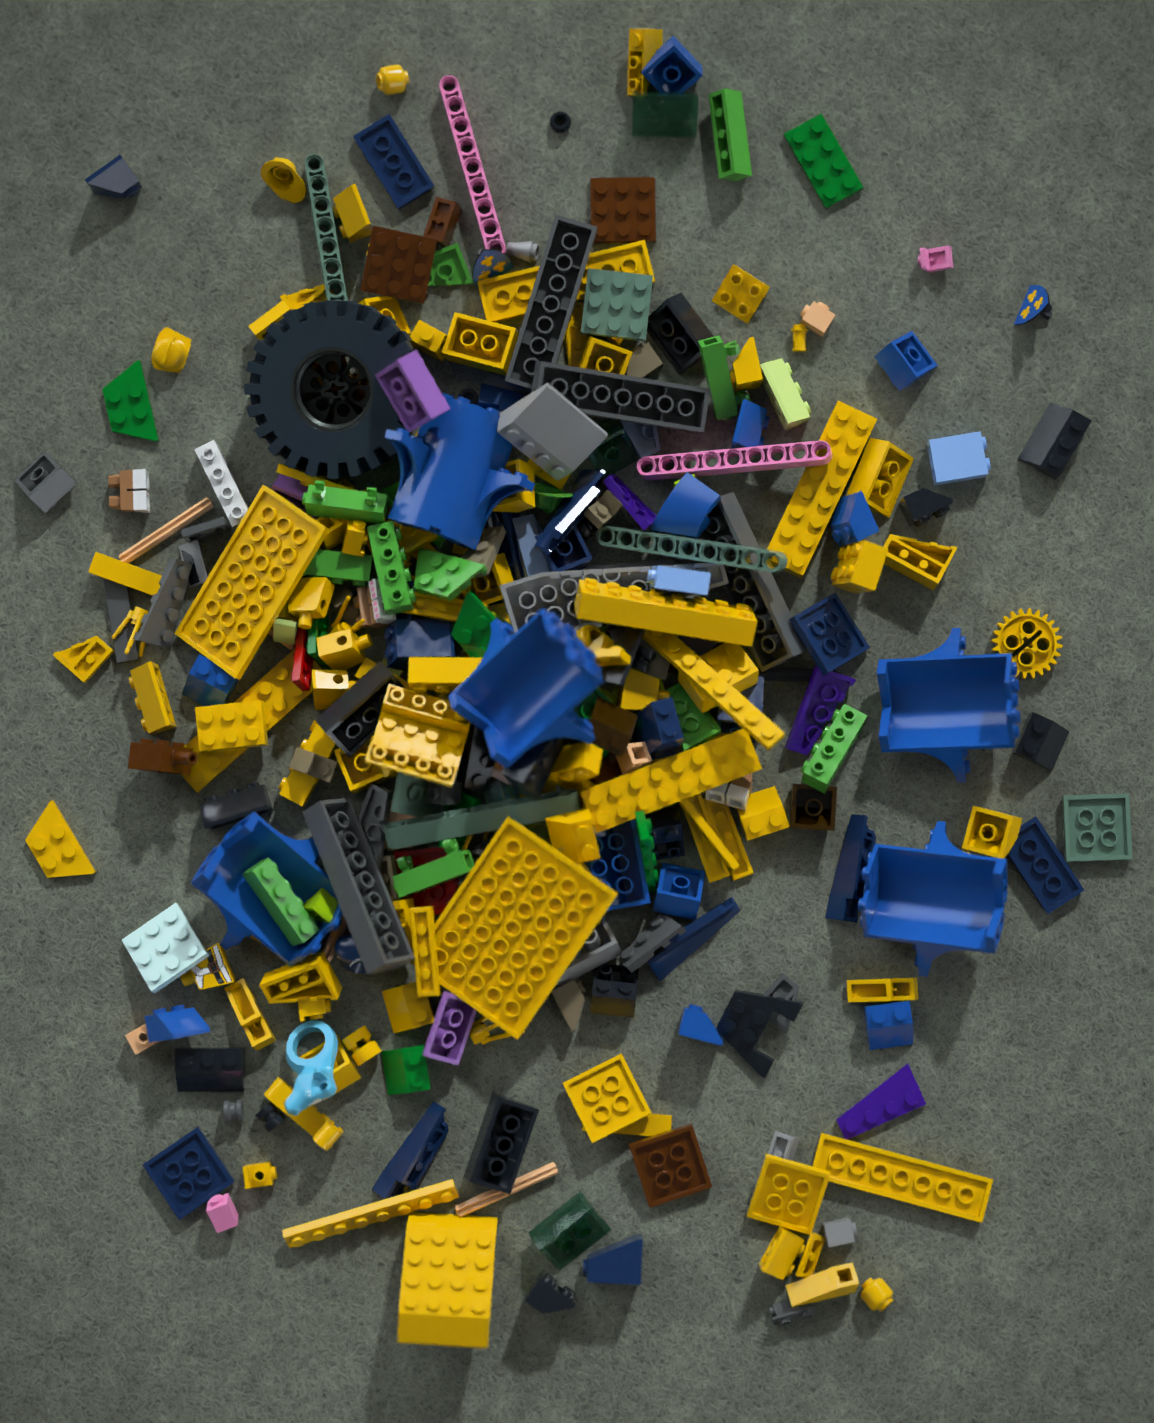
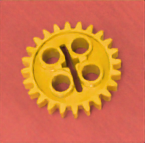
[990,608,1063,679]

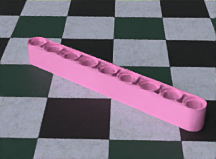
[439,75,506,254]
[637,441,833,481]

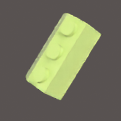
[760,358,812,431]

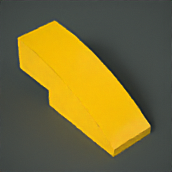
[847,977,918,1002]
[224,978,276,1051]

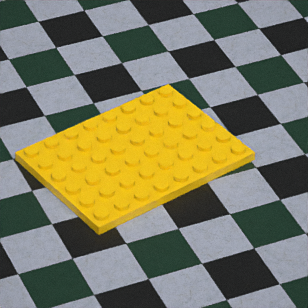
[409,816,618,1040]

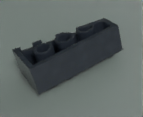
[457,723,495,794]
[501,737,567,801]

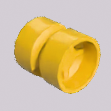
[341,1025,382,1066]

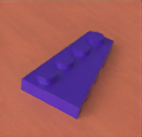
[785,665,856,755]
[836,1063,926,1140]

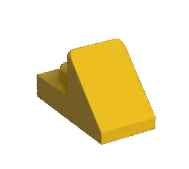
[588,633,631,666]

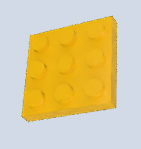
[562,1053,652,1144]
[747,1154,830,1235]

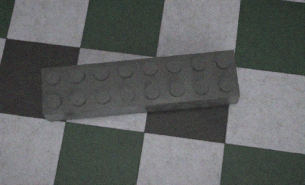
[505,215,597,393]
[531,361,710,433]
[699,492,808,672]
[303,797,415,975]

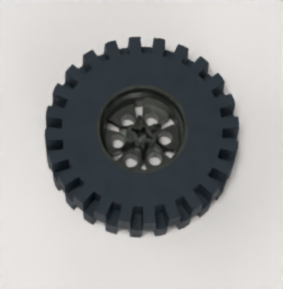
[244,300,421,479]

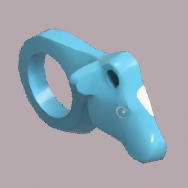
[284,1020,338,1116]

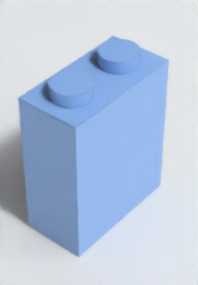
[927,431,991,486]
[647,565,711,595]

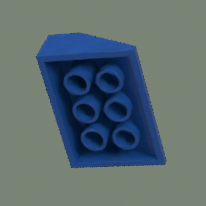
[576,819,651,911]

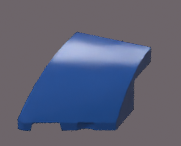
[651,472,721,539]

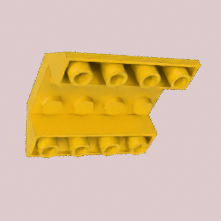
[365,684,471,787]

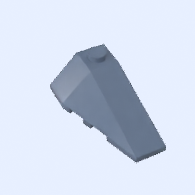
[512,514,551,578]

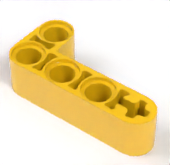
[264,1077,344,1151]

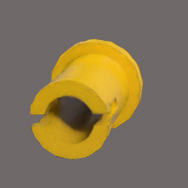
[791,324,808,352]

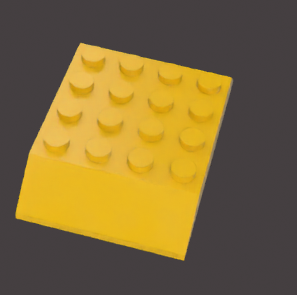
[397,1212,498,1349]

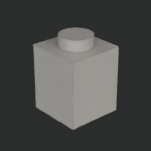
[823,1218,857,1247]

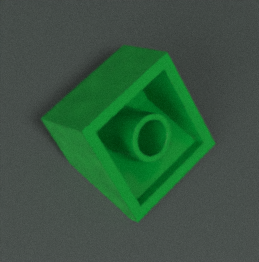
[381,1044,432,1095]

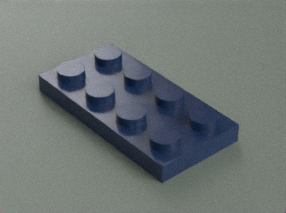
[353,114,435,210]
[1007,816,1085,914]

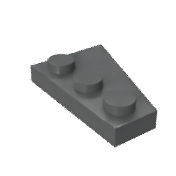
[617,913,686,973]

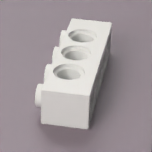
[194,440,249,530]

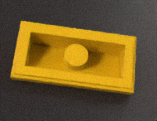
[796,1232,826,1278]

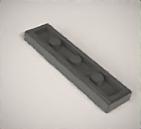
[103,578,139,663]

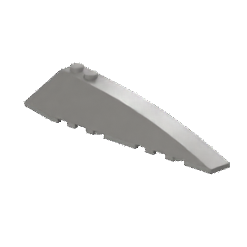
[500,563,729,634]

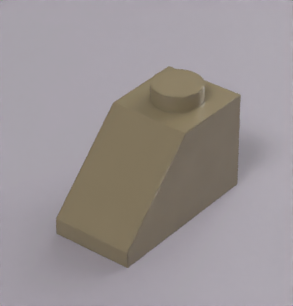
[627,343,663,378]
[551,979,587,1031]

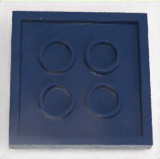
[789,592,870,675]
[143,1126,235,1220]

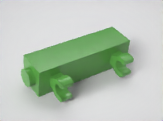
[698,335,751,421]
[302,480,389,524]
[392,838,475,898]

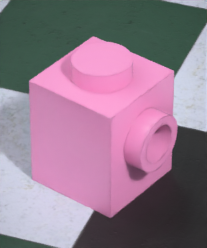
[206,1193,239,1233]

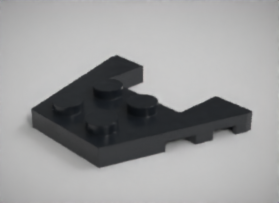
[716,989,804,1078]

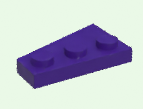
[603,473,657,530]

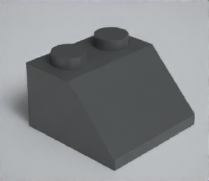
[14,450,76,513]

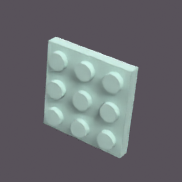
[122,903,209,994]

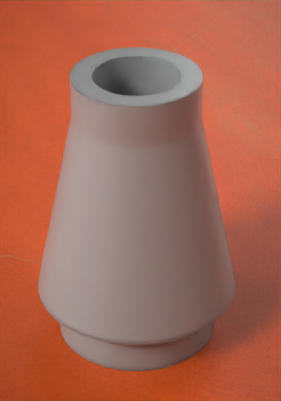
[506,241,540,263]

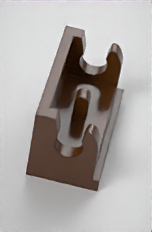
[423,197,462,248]

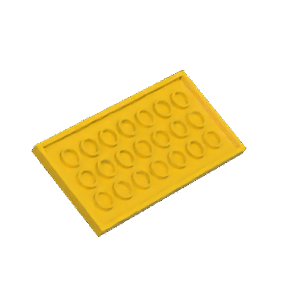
[174,485,330,680]

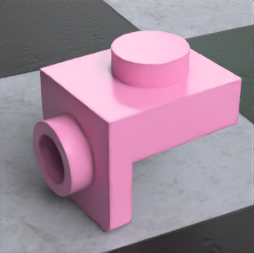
[918,245,953,273]

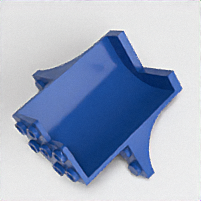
[384,393,535,550]
[448,608,603,769]
[877,628,1020,783]
[191,812,343,967]
[858,821,1008,977]

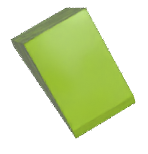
[303,888,338,923]

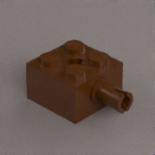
[128,739,198,775]

